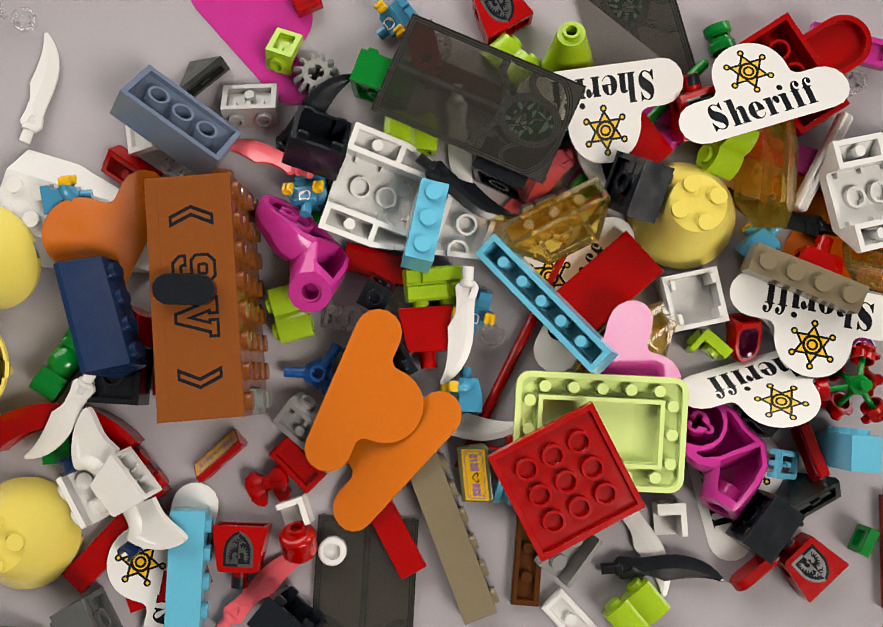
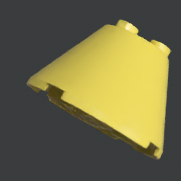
[626,162,736,270]
[0,206,41,310]
[0,476,83,589]

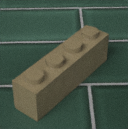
[740,242,870,314]

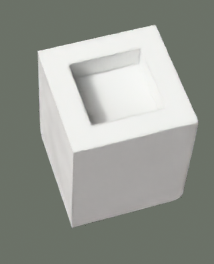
[275,493,315,526]
[651,499,688,537]

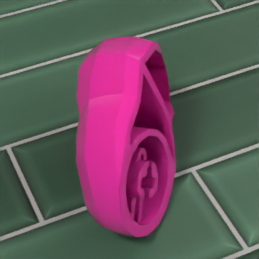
[254,195,350,313]
[685,404,768,520]

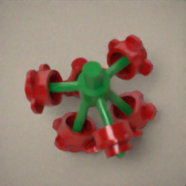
[813,342,883,424]

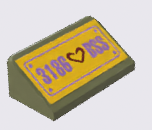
[456,443,493,502]

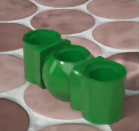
[29,328,80,403]

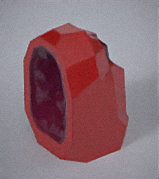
[725,313,762,362]

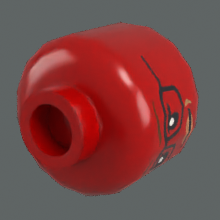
[279,521,318,564]

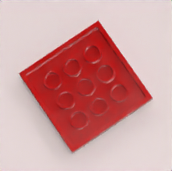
[487,401,646,562]

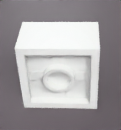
[654,266,729,334]

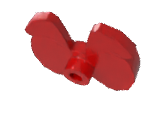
[245,466,292,507]

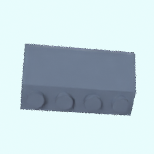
[110,65,243,175]

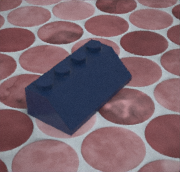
[53,256,148,378]

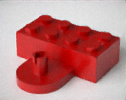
[739,12,872,141]

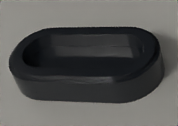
[152,273,217,306]

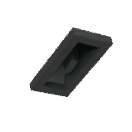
[179,56,230,97]
[788,472,841,516]

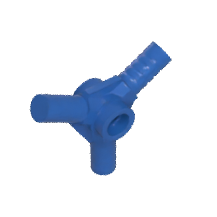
[283,342,343,397]

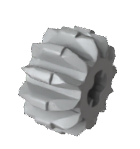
[293,53,339,94]

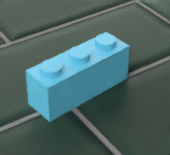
[400,178,449,273]
[815,426,882,473]

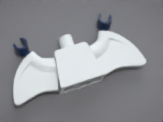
[56,407,188,562]

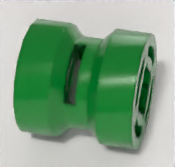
[703,20,736,58]

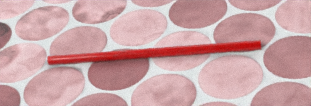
[454,245,571,468]

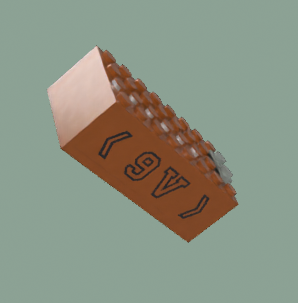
[144,172,272,423]

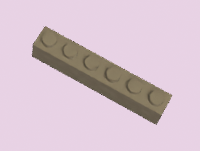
[410,451,500,625]

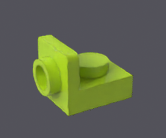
[265,27,303,76]
[683,328,733,359]

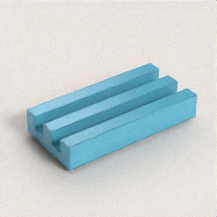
[767,448,800,480]

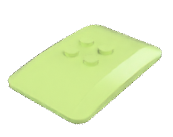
[513,370,689,493]

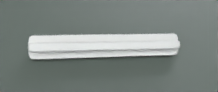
[791,111,853,212]

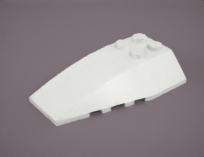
[318,122,496,260]
[819,132,883,253]
[0,149,149,273]

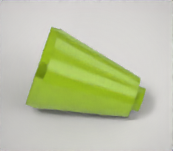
[541,21,595,72]

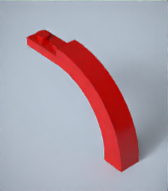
[0,402,172,499]

